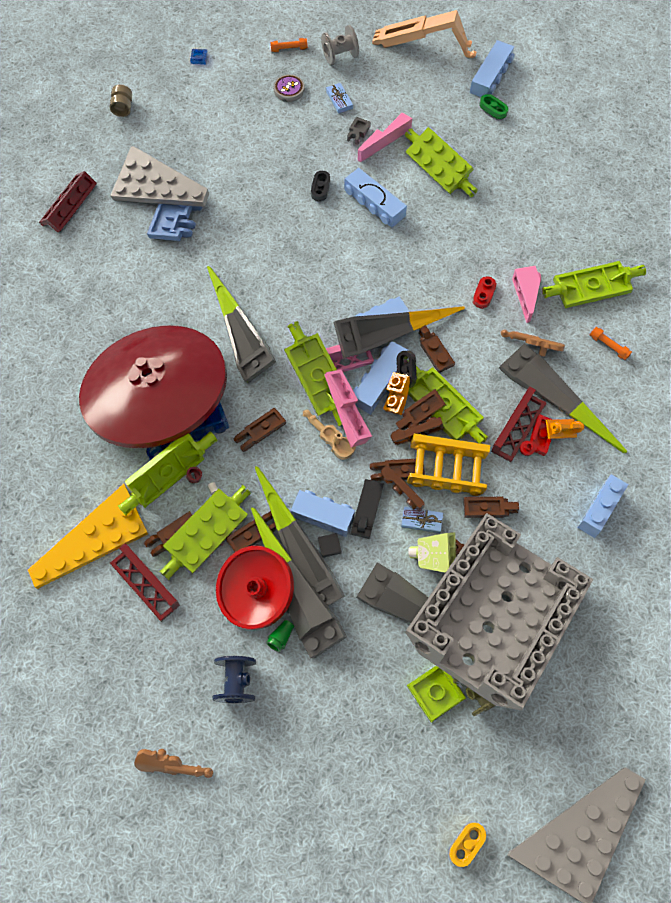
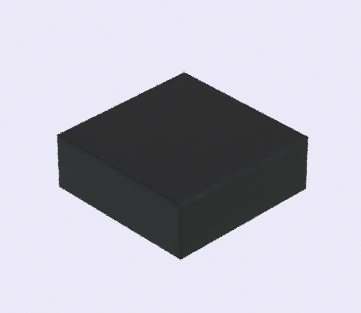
[318,533,342,558]

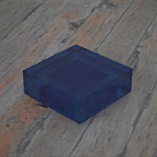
[190,49,208,65]

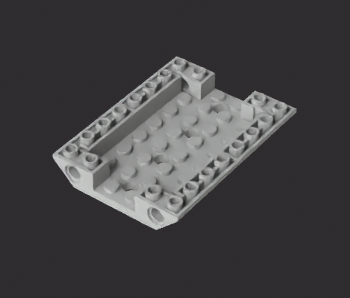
[405,513,593,710]

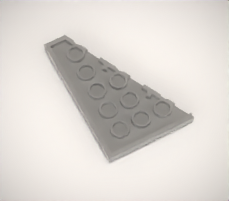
[111,146,210,207]
[507,767,646,903]

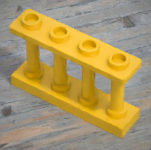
[407,434,490,496]

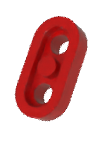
[473,276,497,309]

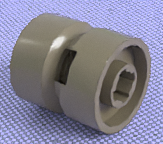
[109,84,132,117]

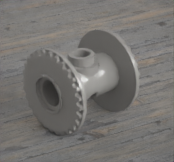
[321,25,359,65]

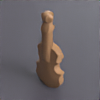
[501,330,565,356]
[134,749,213,778]

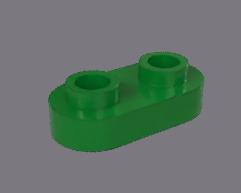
[479,94,509,119]

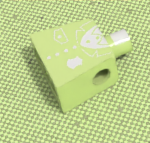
[409,532,456,573]

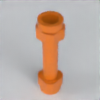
[270,38,308,52]
[590,327,632,360]

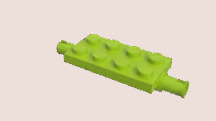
[405,127,478,197]
[542,261,646,308]
[284,321,342,426]
[408,360,488,444]
[118,432,218,515]
[159,485,251,580]

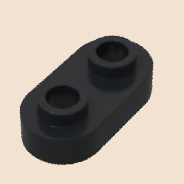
[311,171,330,201]
[396,351,417,388]

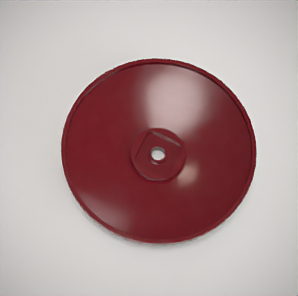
[79,325,227,448]

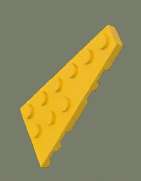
[28,484,148,589]

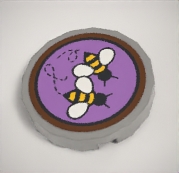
[273,74,305,102]

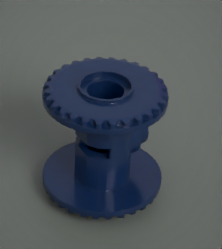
[212,656,256,703]

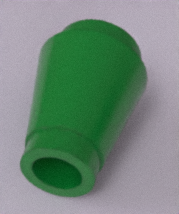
[266,620,294,652]

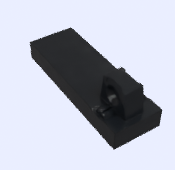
[350,479,384,539]

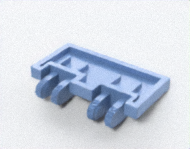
[147,204,202,241]

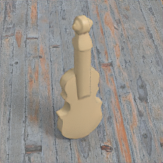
[303,410,356,460]

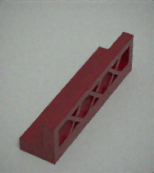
[39,171,97,232]
[491,386,546,462]
[110,543,180,622]

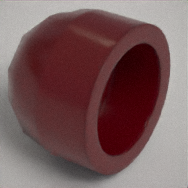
[186,467,202,484]

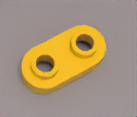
[449,823,486,867]

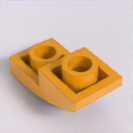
[383,372,410,415]

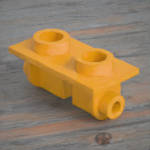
[546,419,584,439]

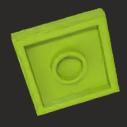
[407,666,466,723]

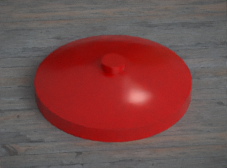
[216,546,294,629]

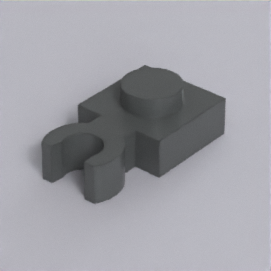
[347,117,371,145]

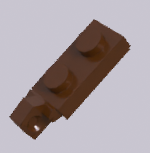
[418,325,455,373]
[396,389,447,430]
[463,496,519,518]

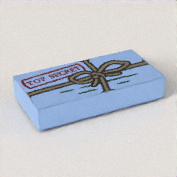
[326,83,353,113]
[401,507,443,533]

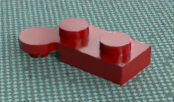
[519,414,553,456]

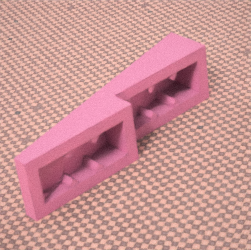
[358,113,412,162]
[325,370,372,447]

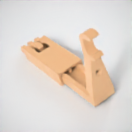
[372,10,477,58]

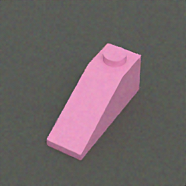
[512,266,541,323]

